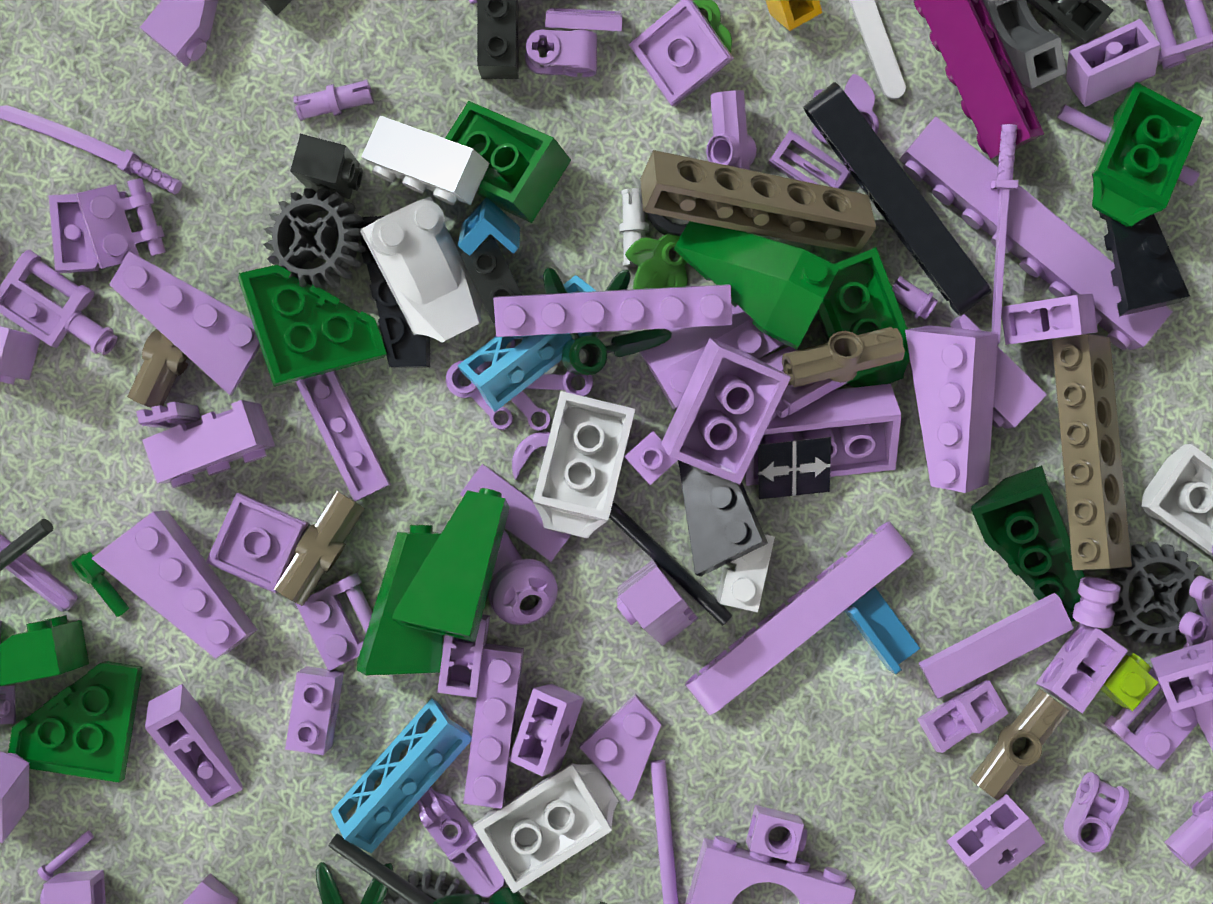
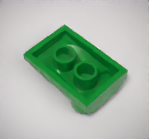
[1092,82,1203,226]
[817,247,910,388]

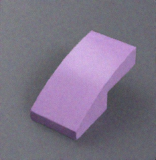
[917,680,1009,753]

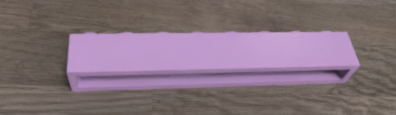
[899,116,1173,350]

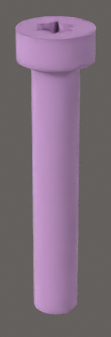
[37,830,94,881]

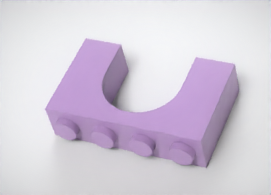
[685,836,856,904]

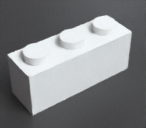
[361,116,490,205]

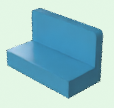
[458,197,520,256]
[844,587,920,675]

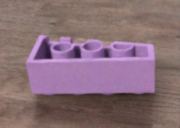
[905,325,998,493]
[91,510,258,659]

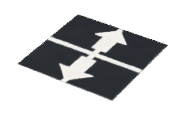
[758,437,831,500]

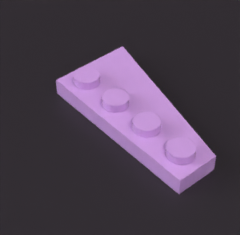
[109,251,260,396]

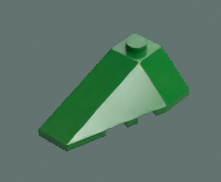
[674,221,840,350]

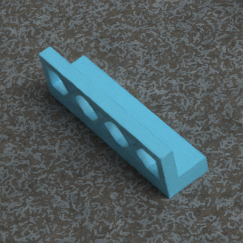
[457,275,596,412]
[330,698,472,853]

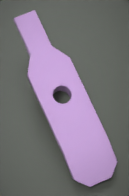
[417,787,505,898]

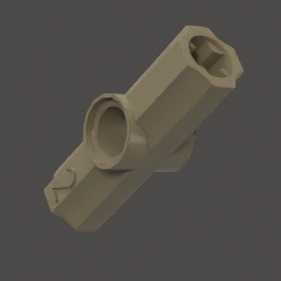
[782,327,905,387]
[127,329,190,408]
[274,491,365,606]
[970,688,1069,801]

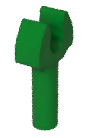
[71,552,129,617]

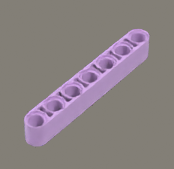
[685,521,914,715]

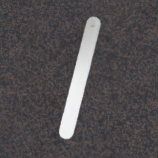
[849,0,906,100]

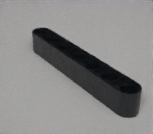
[803,82,992,316]

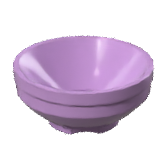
[488,559,558,625]

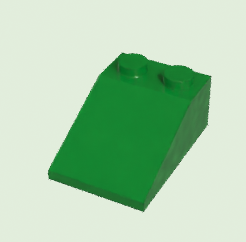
[445,101,571,223]
[0,615,89,686]

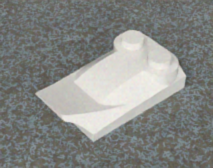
[360,196,482,343]
[533,391,635,538]
[1141,444,1213,557]
[473,763,619,893]

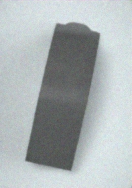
[983,0,1066,89]

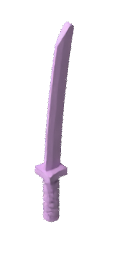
[0,105,182,195]
[991,124,1018,344]

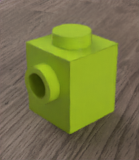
[1100,653,1159,711]

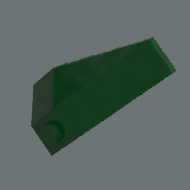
[971,465,1086,622]

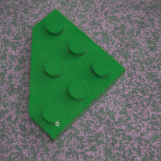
[238,265,387,387]
[8,661,143,783]

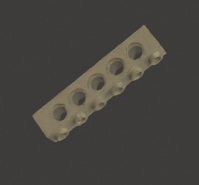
[640,150,876,254]
[1052,334,1132,570]

